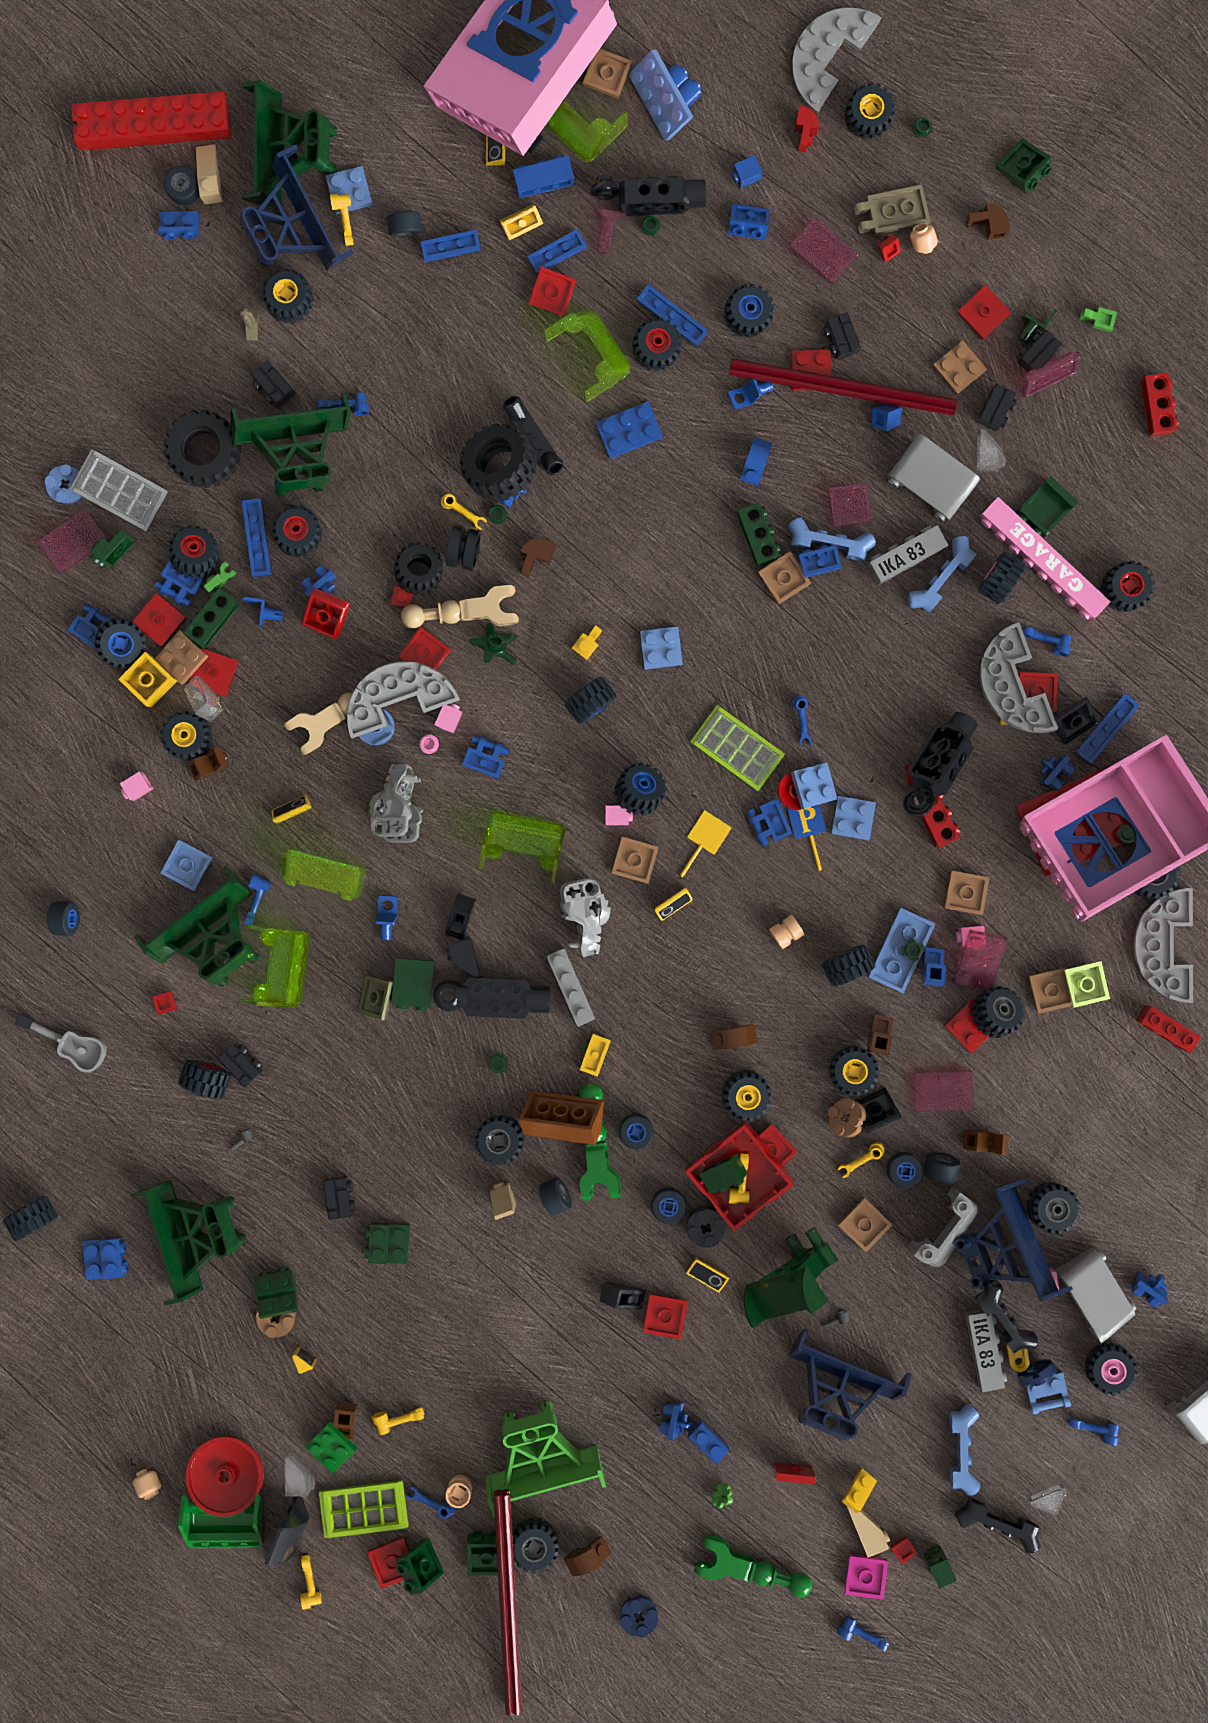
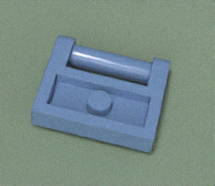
[1026,1371,1071,1415]

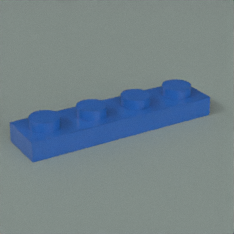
[636,284,708,348]
[242,498,272,578]
[1075,693,1140,765]

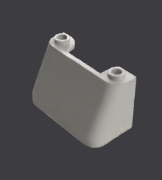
[886,434,980,523]
[907,1186,980,1268]
[1055,1247,1136,1343]
[1167,1380,1208,1445]

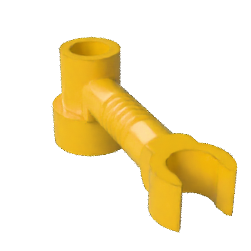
[330,193,354,246]
[440,494,487,530]
[838,1142,885,1178]
[729,1153,749,1204]
[372,1408,425,1435]
[300,1555,322,1610]

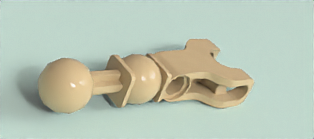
[401,585,519,628]
[284,691,354,755]

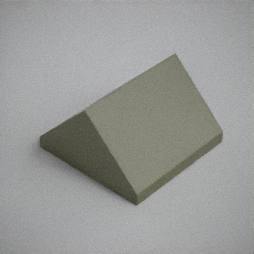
[358,975,393,1020]

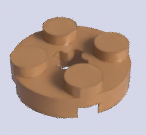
[828,1098,866,1138]
[256,1312,296,1338]

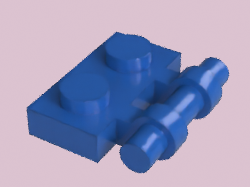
[155,560,205,607]
[68,604,112,649]
[462,735,510,779]
[747,799,792,847]

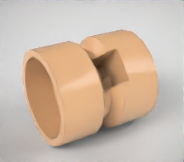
[769,914,805,950]
[446,1475,472,1508]

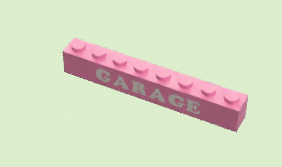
[979,497,1110,621]

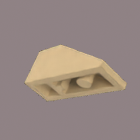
[196,144,223,204]
[490,1181,517,1220]
[847,1506,890,1558]

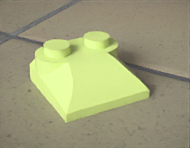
[1064,961,1110,1008]

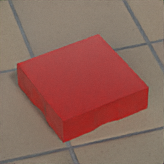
[685,1120,795,1232]

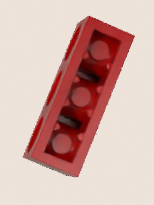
[1140,373,1179,437]
[918,795,960,848]
[1136,1005,1201,1053]

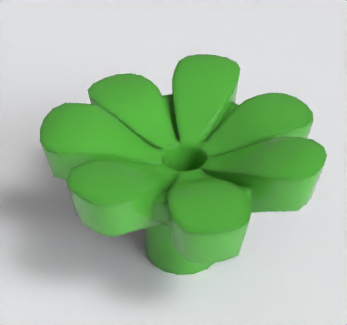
[711,1483,733,1508]

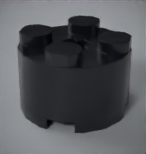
[686,1206,725,1248]

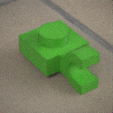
[1079,307,1117,333]
[204,561,237,593]

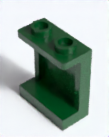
[1015,476,1078,538]
[392,958,435,1011]

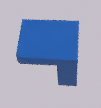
[871,403,902,431]

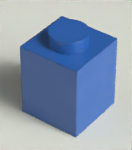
[731,155,763,188]

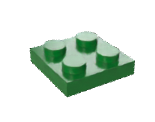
[304,1422,358,1474]

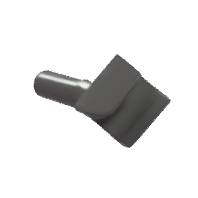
[230,1129,254,1151]
[823,1311,849,1328]

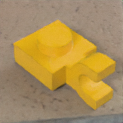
[572,626,602,660]

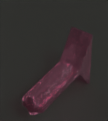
[595,208,626,254]

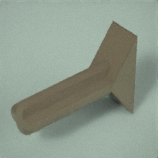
[240,308,259,341]

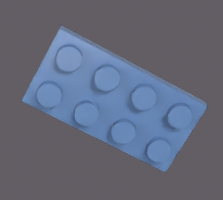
[628,50,693,141]
[868,908,935,994]

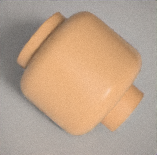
[910,223,938,254]
[132,1469,161,1500]

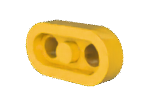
[1006,1343,1029,1372]

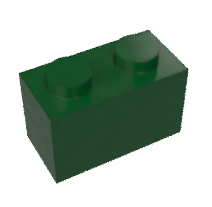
[699,1154,748,1194]
[923,1546,957,1589]

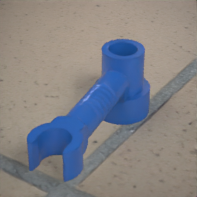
[317,393,369,416]
[1022,627,1072,657]
[791,695,812,746]
[244,873,271,926]
[1069,1418,1119,1446]
[406,1486,456,1519]
[836,1616,889,1651]

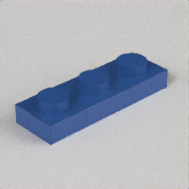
[421,229,481,263]
[527,229,587,275]

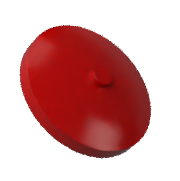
[185,1436,264,1517]

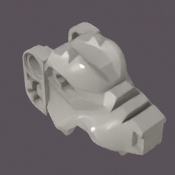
[369,764,423,843]
[560,878,611,957]

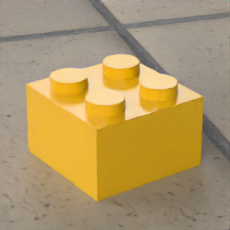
[118,652,177,708]

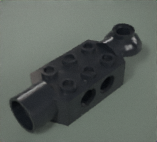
[590,175,706,216]
[903,712,978,817]
[433,977,550,1019]

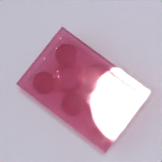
[789,217,858,285]
[1021,350,1082,398]
[38,509,109,574]
[953,930,1008,990]
[914,1071,974,1112]

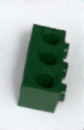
[737,502,781,567]
[184,588,241,649]

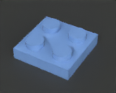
[326,166,373,215]
[640,627,683,670]
[791,763,837,809]
[831,796,876,840]
[160,840,214,891]

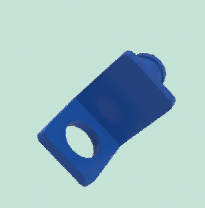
[727,379,773,410]
[242,597,283,627]
[375,895,398,940]

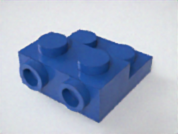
[82,1236,128,1280]

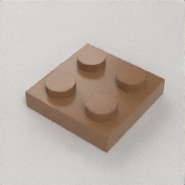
[583,49,632,99]
[932,340,987,395]
[758,551,811,605]
[155,630,209,685]
[611,837,659,884]
[944,871,989,915]
[1028,967,1072,1014]
[837,1197,892,1252]

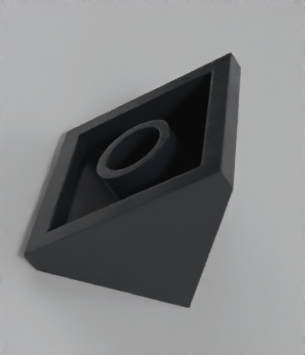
[1054,696,1097,745]
[857,1087,902,1134]

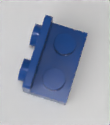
[728,204,771,240]
[158,211,200,240]
[797,544,842,578]

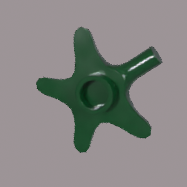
[469,623,517,665]

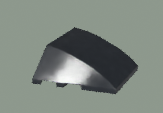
[264,1491,310,1565]

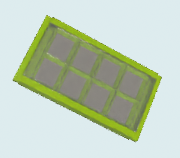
[690,705,785,791]
[319,1480,409,1538]

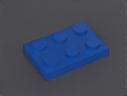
[595,401,663,459]

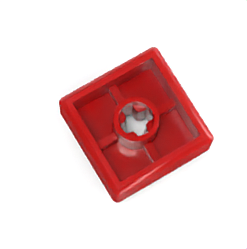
[301,588,350,639]

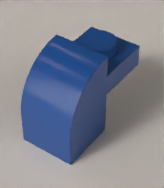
[740,437,772,486]
[921,947,946,987]

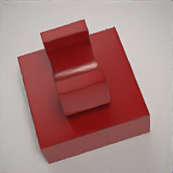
[877,235,901,263]

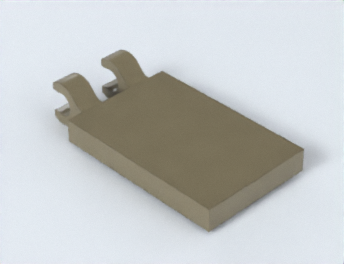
[853,184,931,235]

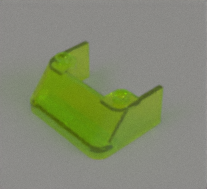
[546,99,628,162]
[544,310,630,403]
[478,811,565,884]
[281,848,368,901]
[236,925,310,1008]

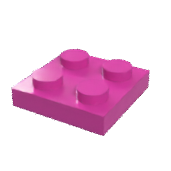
[844,1554,888,1600]

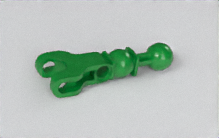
[579,1083,621,1201]
[694,1534,812,1598]

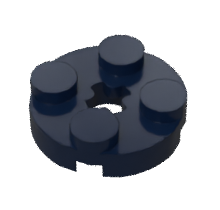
[1017,1359,1057,1387]
[620,1595,658,1638]

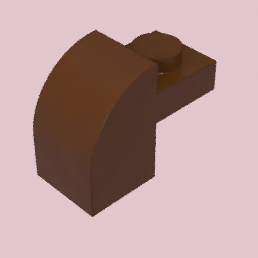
[965,203,1010,240]
[519,538,556,577]
[187,747,228,781]
[867,1014,894,1056]
[710,1024,757,1050]
[963,1129,1009,1155]
[333,1401,358,1439]
[564,1536,612,1576]

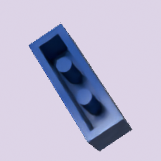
[513,155,574,199]

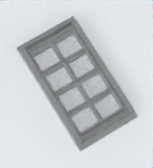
[70,449,168,532]

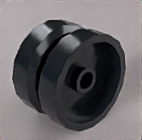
[446,524,481,571]

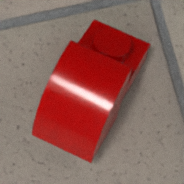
[794,105,819,153]

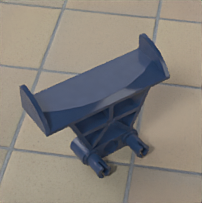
[239,144,353,271]
[954,1179,1073,1302]
[788,1329,912,1440]

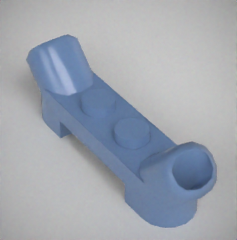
[788,517,876,561]
[908,536,977,613]
[949,1404,980,1496]

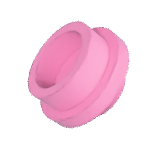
[420,735,439,754]

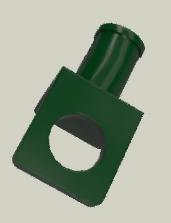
[1017,309,1057,344]

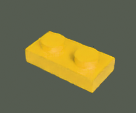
[580,1034,611,1077]
[842,1469,877,1513]

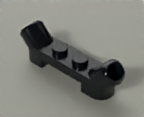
[503,396,563,475]
[975,1280,1038,1353]
[955,1498,1041,1554]

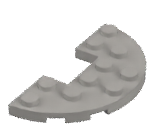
[792,8,882,114]
[980,622,1058,733]
[347,661,460,739]
[1133,888,1193,1003]

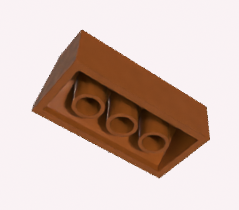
[519,1091,604,1145]

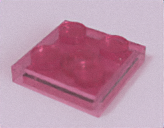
[828,483,872,527]

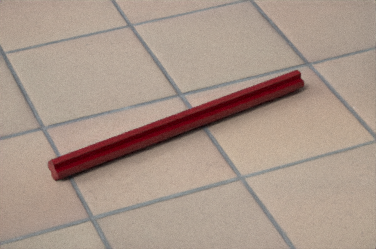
[729,358,958,415]
[493,1489,522,1715]

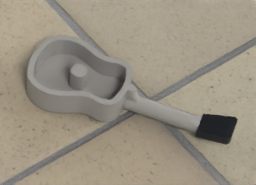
[14,1014,107,1072]

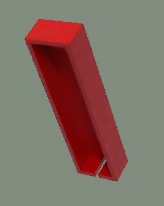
[71,91,232,151]

